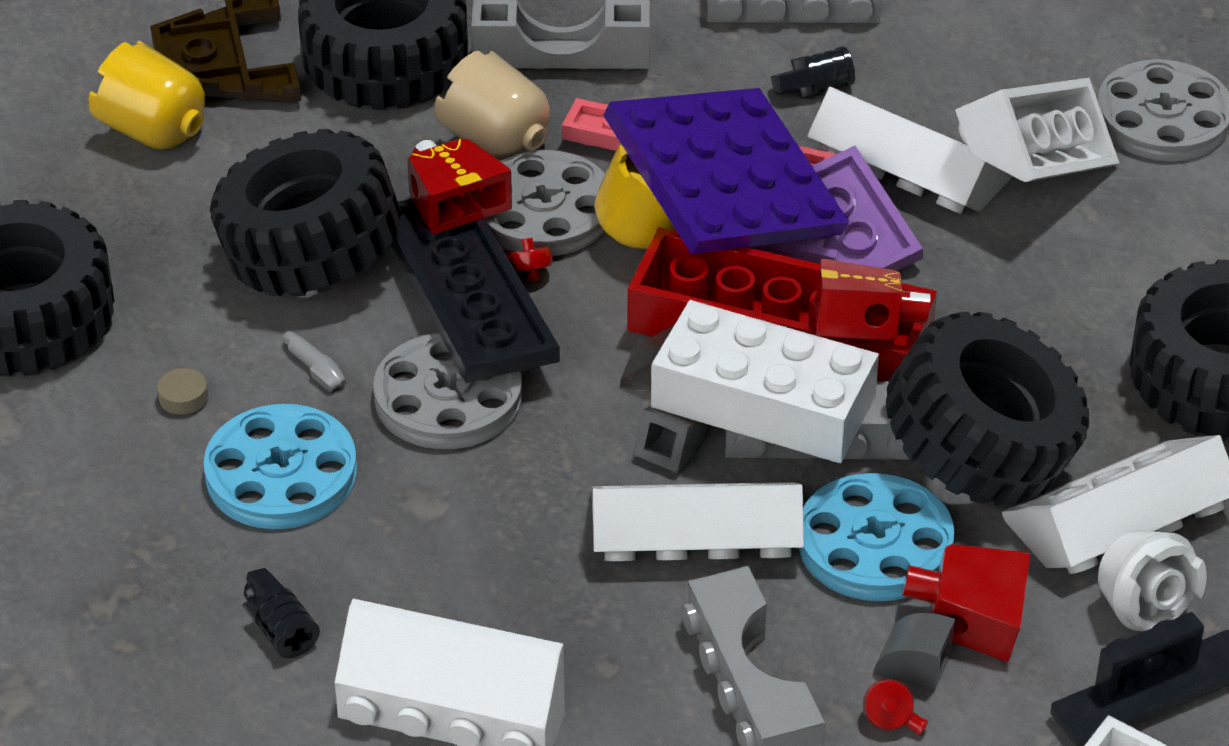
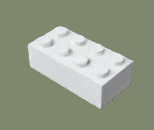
[651,300,879,464]

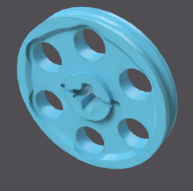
[204,404,357,529]
[798,473,954,601]

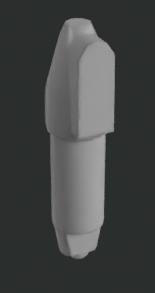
[283,331,346,392]

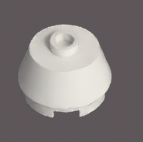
[1098,530,1207,631]

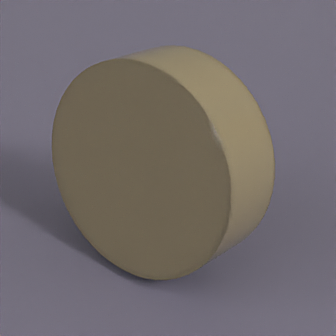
[157,368,208,415]

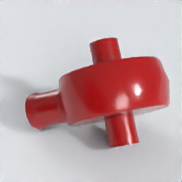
[507,237,553,281]
[863,679,928,735]

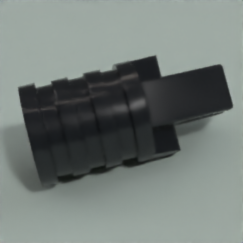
[770,46,855,98]
[244,568,320,658]

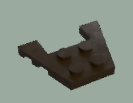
[150,0,301,102]

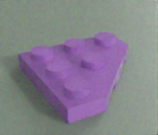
[753,146,923,271]

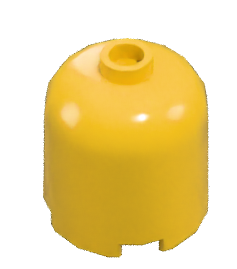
[88,41,205,150]
[594,143,676,250]

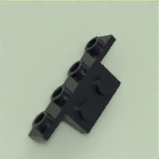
[1050,612,1229,746]

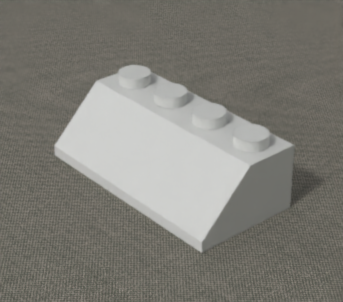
[955,78,1119,182]
[807,86,1012,214]
[1002,435,1229,574]
[592,482,804,561]
[335,599,565,746]

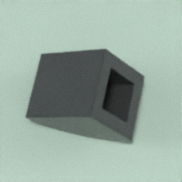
[633,406,710,473]
[873,613,955,692]

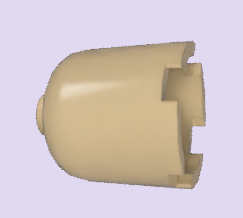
[434,50,551,161]

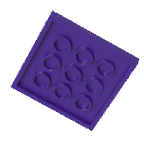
[603,88,850,254]

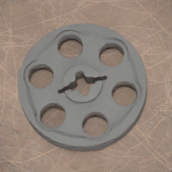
[1097,59,1229,162]
[484,150,605,256]
[373,333,522,449]

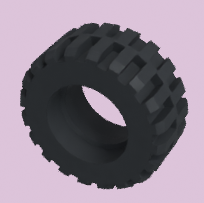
[298,0,468,110]
[210,129,401,297]
[0,200,115,376]
[1129,259,1229,441]
[886,311,1089,506]

